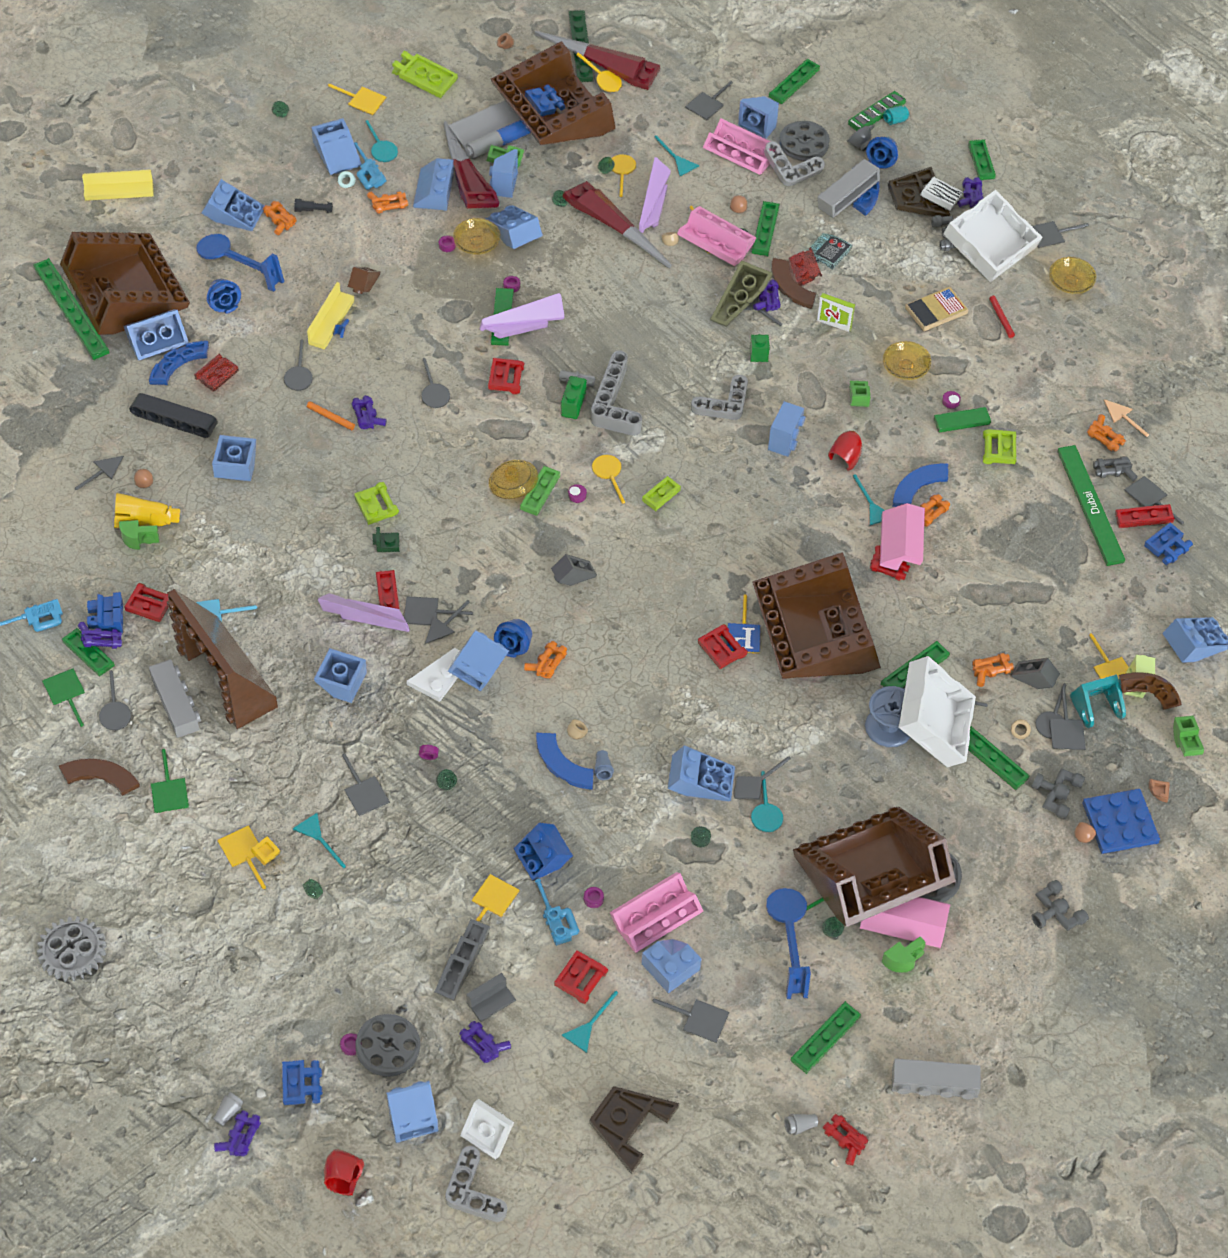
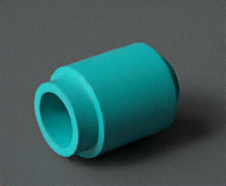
[883,105,909,125]

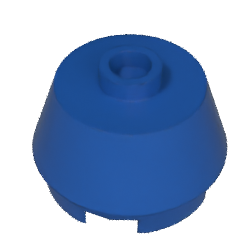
[866,136,898,169]
[207,279,241,314]
[494,619,532,657]

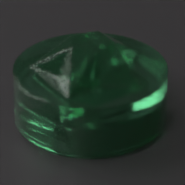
[272,101,289,117]
[598,157,615,174]
[552,190,568,207]
[436,769,457,790]
[691,826,711,847]
[303,879,323,899]
[822,917,844,938]

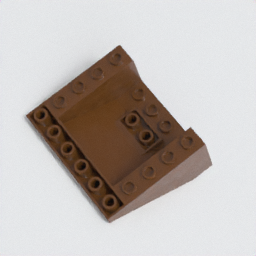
[491,41,616,145]
[60,231,190,335]
[752,552,881,679]
[167,589,278,729]
[793,807,956,927]

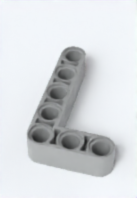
[591,351,642,436]

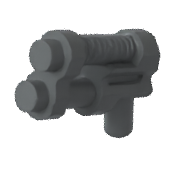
[1093,456,1138,481]

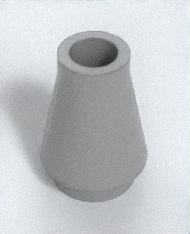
[213,1092,244,1126]
[784,1114,818,1135]

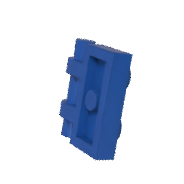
[525,85,565,116]
[1144,523,1193,565]
[282,1060,323,1105]

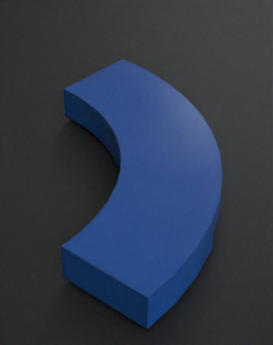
[852,167,879,216]
[149,341,209,385]
[892,463,948,507]
[536,732,594,790]

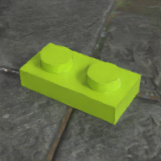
[642,476,681,511]

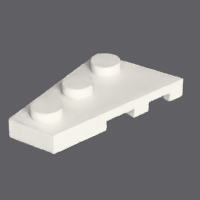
[407,648,460,702]

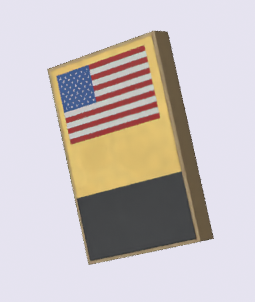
[905,287,968,331]

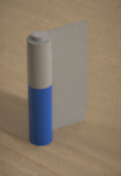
[448,101,530,159]

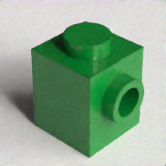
[750,334,770,362]

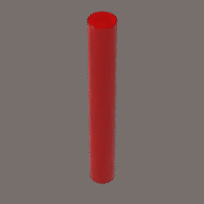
[989,295,1015,338]

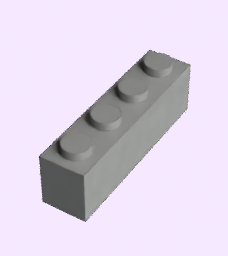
[818,159,880,218]
[149,659,201,738]
[892,1059,981,1099]

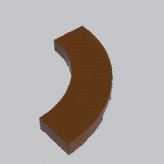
[771,258,816,309]
[1119,672,1182,710]
[59,758,140,796]

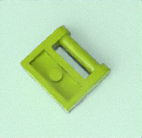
[983,429,1016,464]
[354,482,399,525]

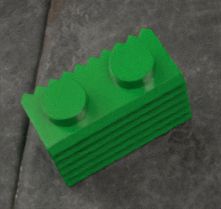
[561,376,587,419]

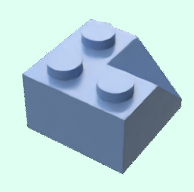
[738,96,779,139]
[489,149,518,198]
[768,401,806,457]
[212,435,256,481]
[314,648,367,703]
[642,939,701,994]

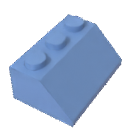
[413,158,454,211]
[124,309,189,360]

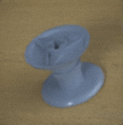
[865,686,911,747]

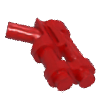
[870,545,911,581]
[823,1114,869,1165]

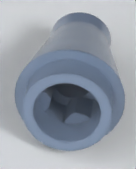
[594,750,614,780]

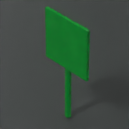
[42,668,85,727]
[151,749,189,813]

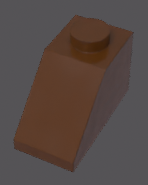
[347,267,381,294]

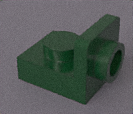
[372,527,400,552]

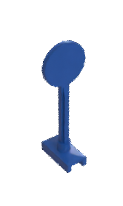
[196,234,285,292]
[766,888,811,999]

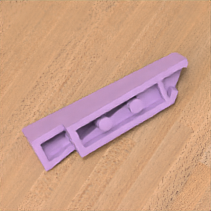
[639,157,671,233]
[479,293,565,338]
[318,593,410,632]

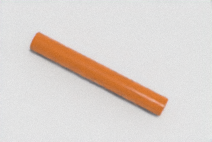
[306,401,355,430]

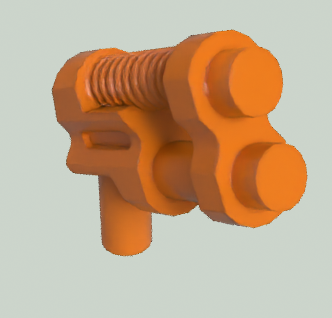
[367,191,408,213]
[263,201,297,235]
[1087,414,1126,452]
[920,494,950,527]
[524,641,567,678]
[972,653,1014,687]

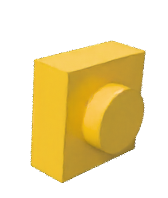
[251,836,280,866]

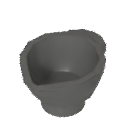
[847,125,874,151]

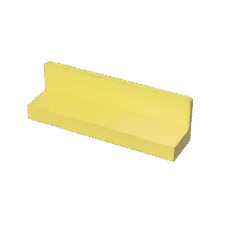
[82,170,154,201]
[307,282,354,350]

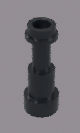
[294,198,333,214]

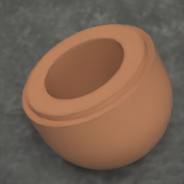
[497,33,514,49]
[730,195,747,213]
[134,469,153,488]
[1075,822,1096,843]

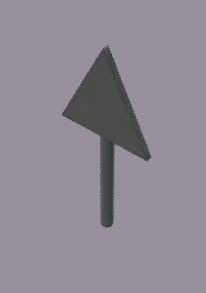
[75,456,124,490]
[425,600,470,644]

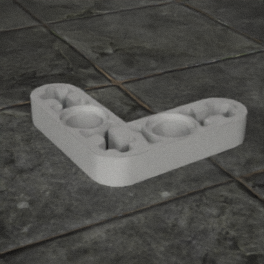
[764,141,825,186]
[691,375,748,420]
[445,1146,507,1222]

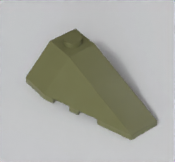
[710,260,773,327]

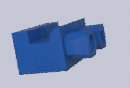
[87,592,123,633]

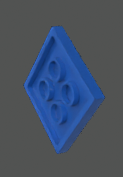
[1082,789,1160,854]

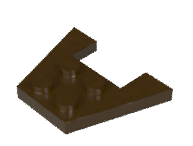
[887,167,950,217]
[589,1086,680,1174]

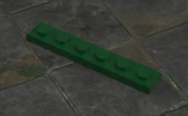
[568,10,593,82]

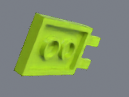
[392,50,458,98]

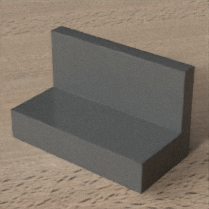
[466,973,516,1022]

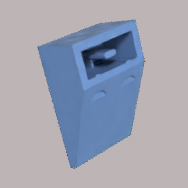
[311,118,362,175]
[201,179,264,231]
[485,205,543,249]
[1162,617,1228,663]
[447,630,509,691]
[668,745,735,801]
[387,1081,438,1143]

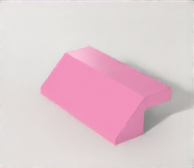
[703,118,775,175]
[677,206,756,266]
[880,503,925,570]
[609,872,703,953]
[860,897,950,948]

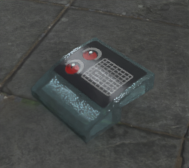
[804,233,853,270]

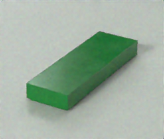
[968,139,996,180]
[934,407,991,433]
[62,628,115,677]

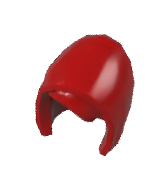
[828,431,862,471]
[324,1149,364,1196]

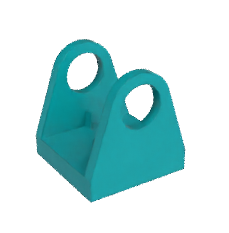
[1070,674,1126,728]

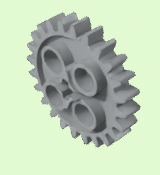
[37,916,107,981]

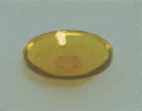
[453,218,500,255]
[1049,257,1096,294]
[883,341,931,380]
[489,460,538,499]

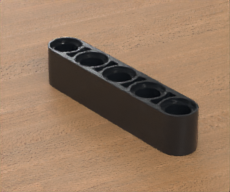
[129,393,218,438]

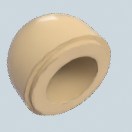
[661,232,679,246]
[1011,719,1031,739]
[567,720,588,739]

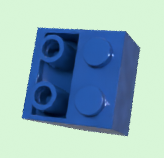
[513,823,573,880]

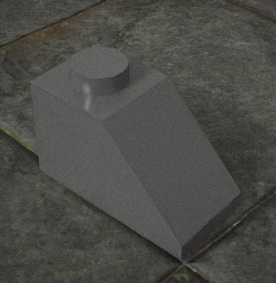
[551,554,597,586]
[1011,658,1060,689]

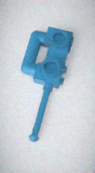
[354,142,387,190]
[0,599,63,632]
[535,878,579,946]

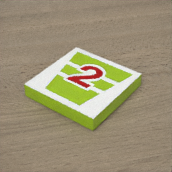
[817,293,855,332]

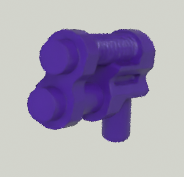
[957,177,984,208]
[753,280,781,311]
[351,395,387,429]
[78,622,122,649]
[459,1021,511,1063]
[214,1111,261,1157]

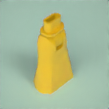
[114,493,180,528]

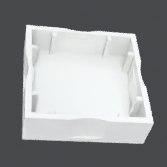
[944,190,1043,282]
[899,656,976,767]

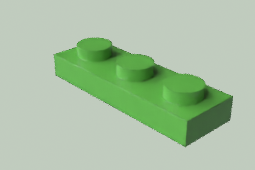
[520,466,560,516]

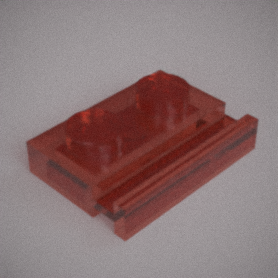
[789,247,823,286]
[194,353,239,392]

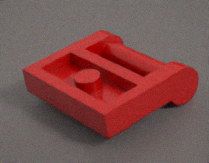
[488,358,525,395]
[124,583,169,622]
[698,624,748,669]
[554,950,608,1004]

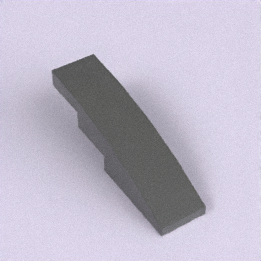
[434,919,491,1001]

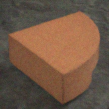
[1149,779,1170,803]

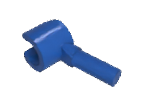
[333,319,349,338]

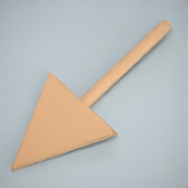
[1104,399,1149,437]

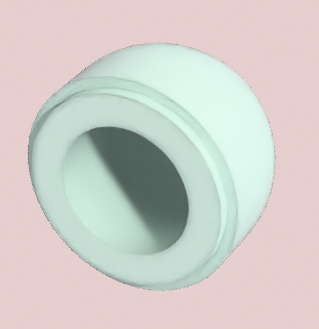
[338,171,356,188]

